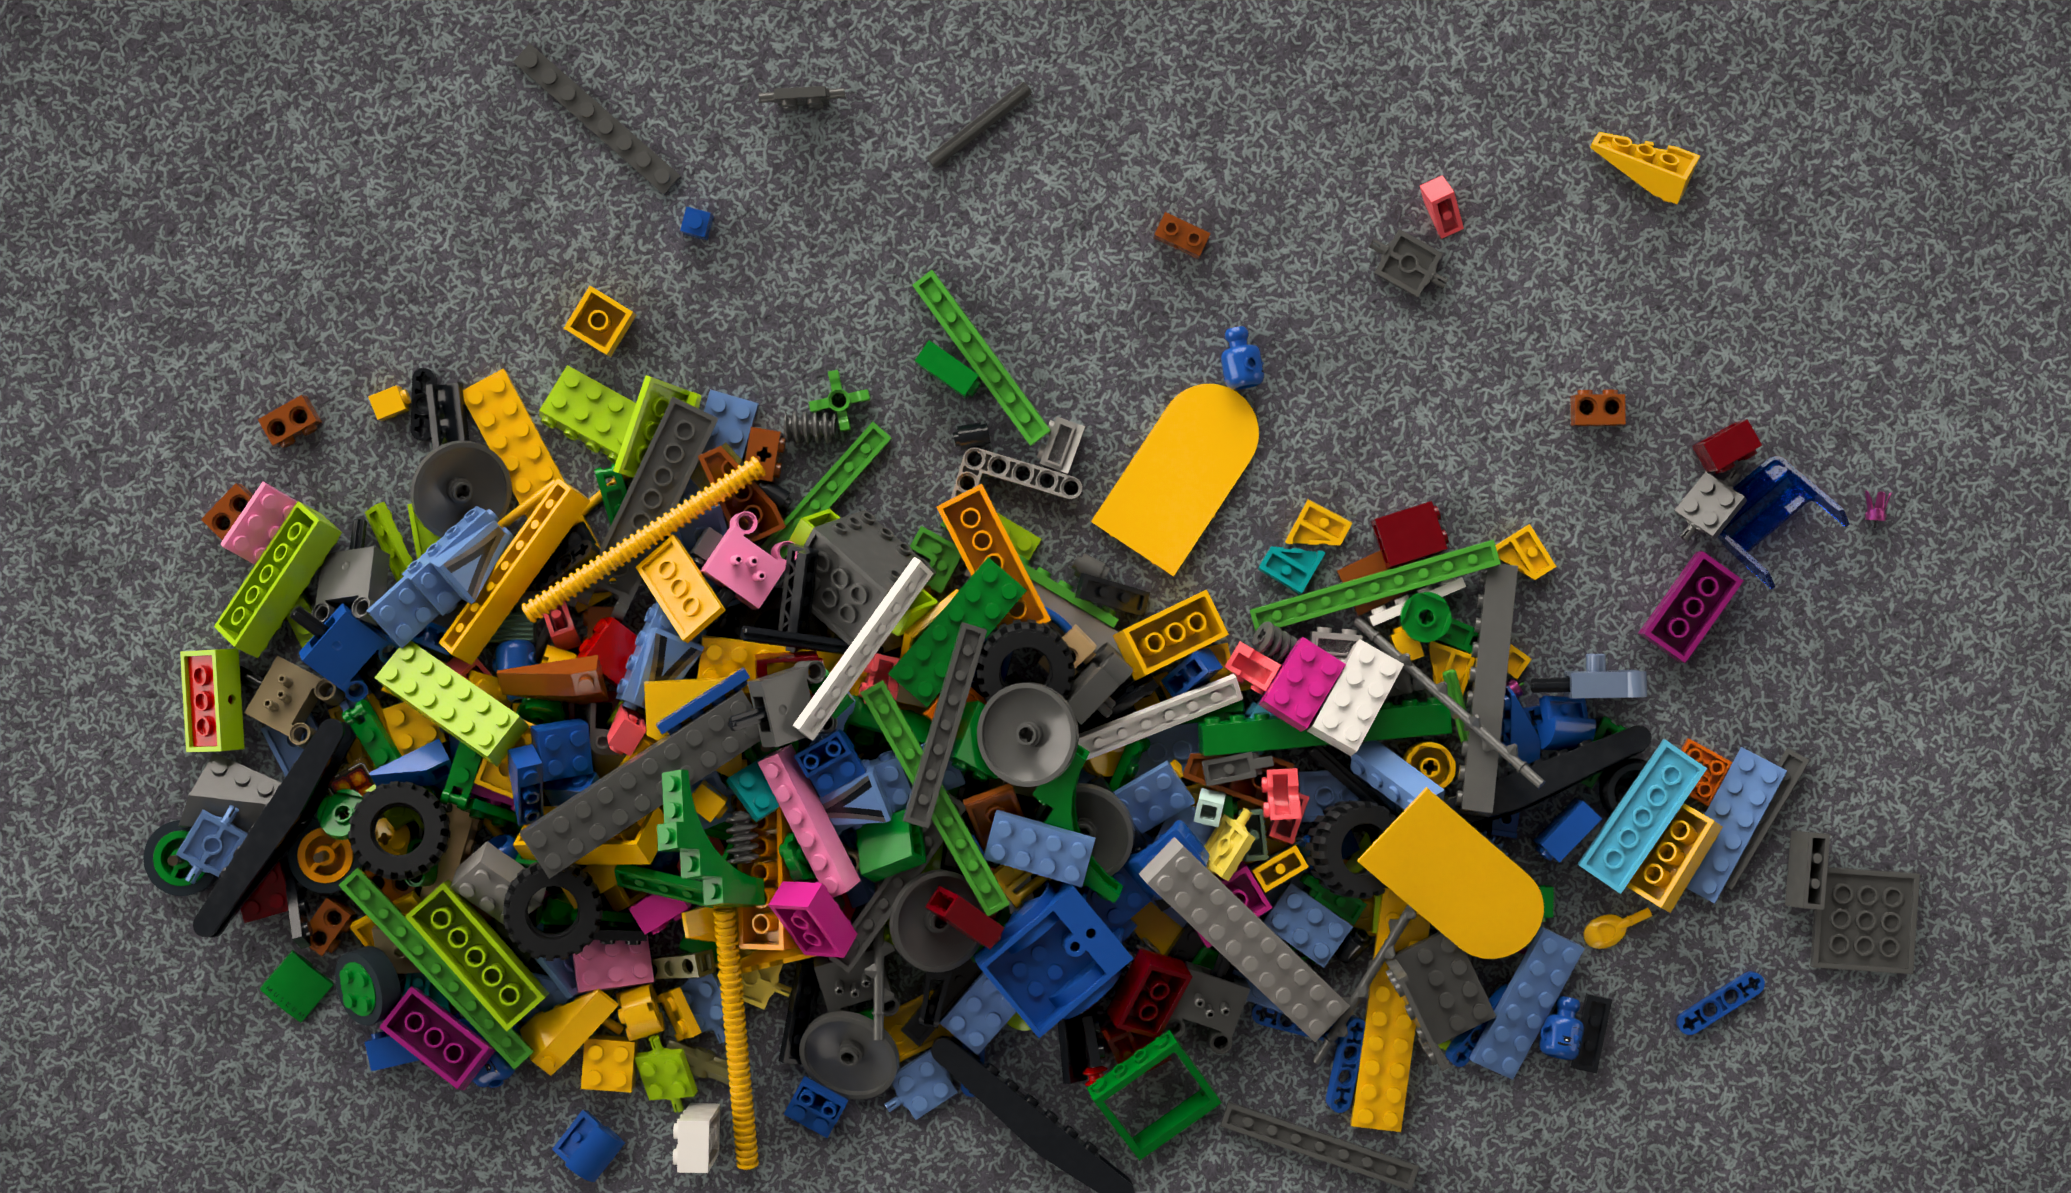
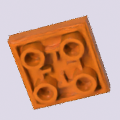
[1681,738,1733,806]

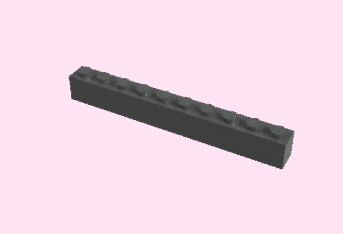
[1455,564,1518,817]

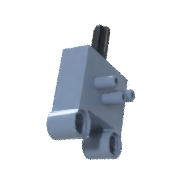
[1530,654,1647,699]

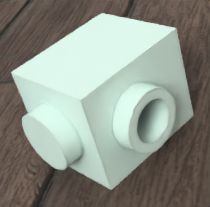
[1193,788,1226,827]

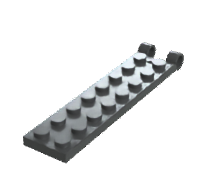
[576,397,719,622]

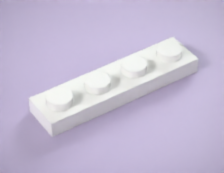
[1367,577,1466,626]

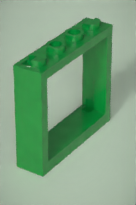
[614,821,734,908]
[1087,1030,1222,1161]

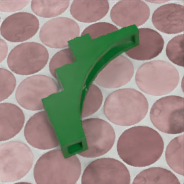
[1032,745,1123,903]
[657,769,765,907]

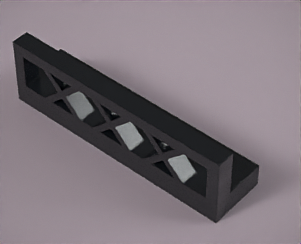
[425,382,470,450]
[778,543,819,653]

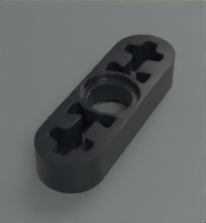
[410,368,437,441]
[537,540,600,591]

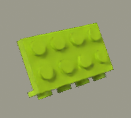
[539,365,636,463]
[613,375,701,478]

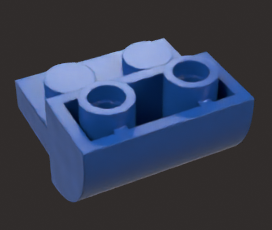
[1537,695,1596,751]
[794,729,867,798]
[784,1075,849,1138]
[552,1110,625,1182]

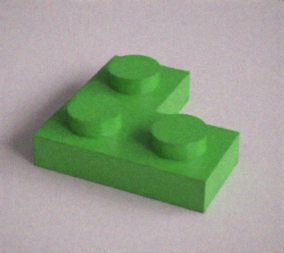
[910,526,962,594]

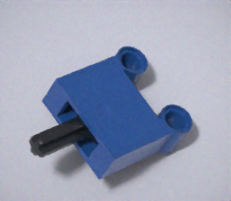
[290,603,399,702]

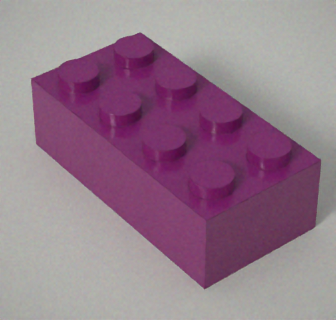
[1638,551,1744,663]
[379,986,496,1091]

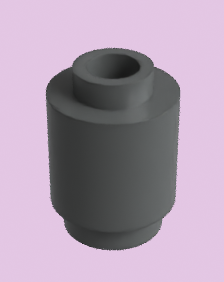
[1071,553,1110,579]

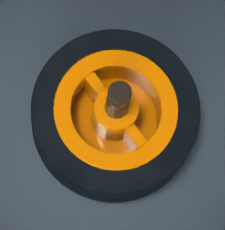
[288,817,366,893]

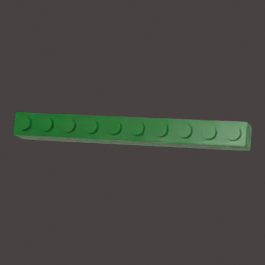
[1198,697,1452,756]

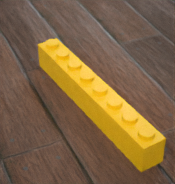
[439,478,590,665]

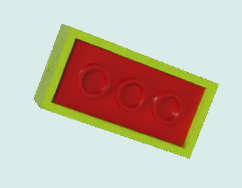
[180,648,245,752]

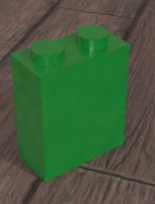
[915,340,981,399]
[949,701,998,782]
[856,809,926,882]

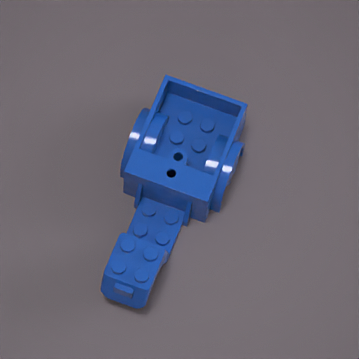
[973,820,1210,1038]

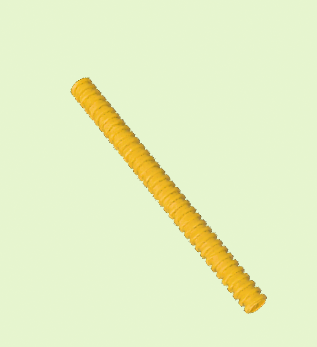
[522,456,766,623]
[713,906,759,1170]

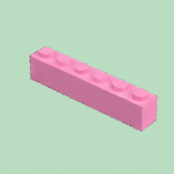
[758,744,861,898]

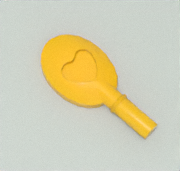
[1583,907,1652,949]

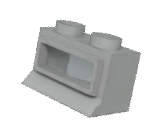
[1037,417,1085,475]
[1310,627,1363,663]

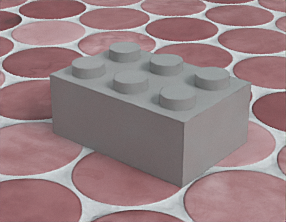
[450,841,546,924]

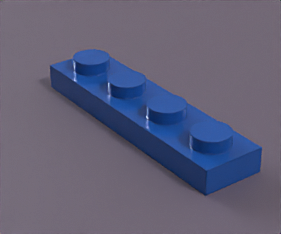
[656,667,750,735]

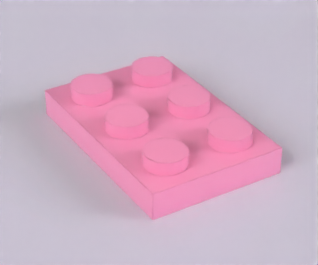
[220,482,297,565]
[572,935,654,994]

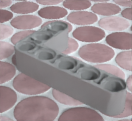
[951,447,1082,500]

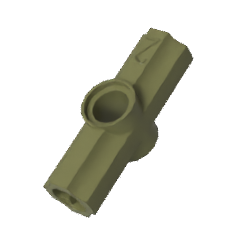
[666,1039,730,1085]

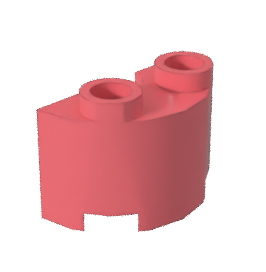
[1225,641,1282,696]
[858,653,900,703]
[1261,768,1301,820]

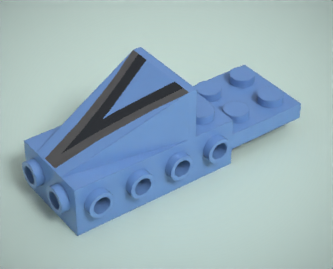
[366,506,515,649]
[616,565,718,711]
[810,743,966,836]

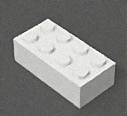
[1307,639,1404,756]
[673,1103,720,1173]

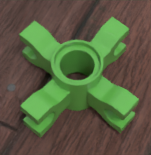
[808,370,870,432]

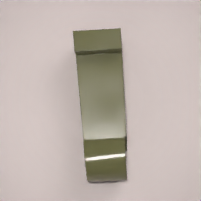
[651,949,716,979]

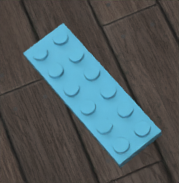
[1577,739,1707,894]

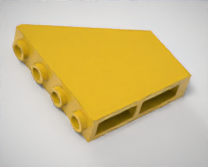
[644,677,747,777]

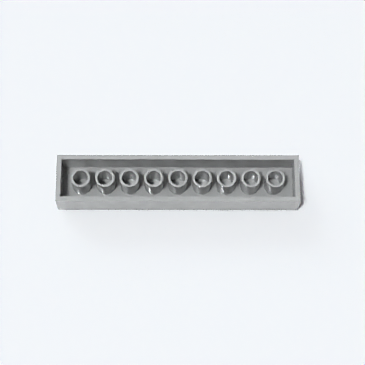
[1139,837,1350,1042]

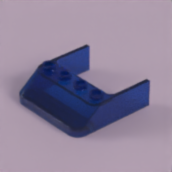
[1717,456,1849,590]

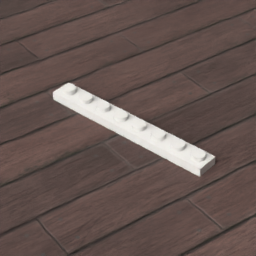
[793,557,933,741]
[1078,674,1243,760]

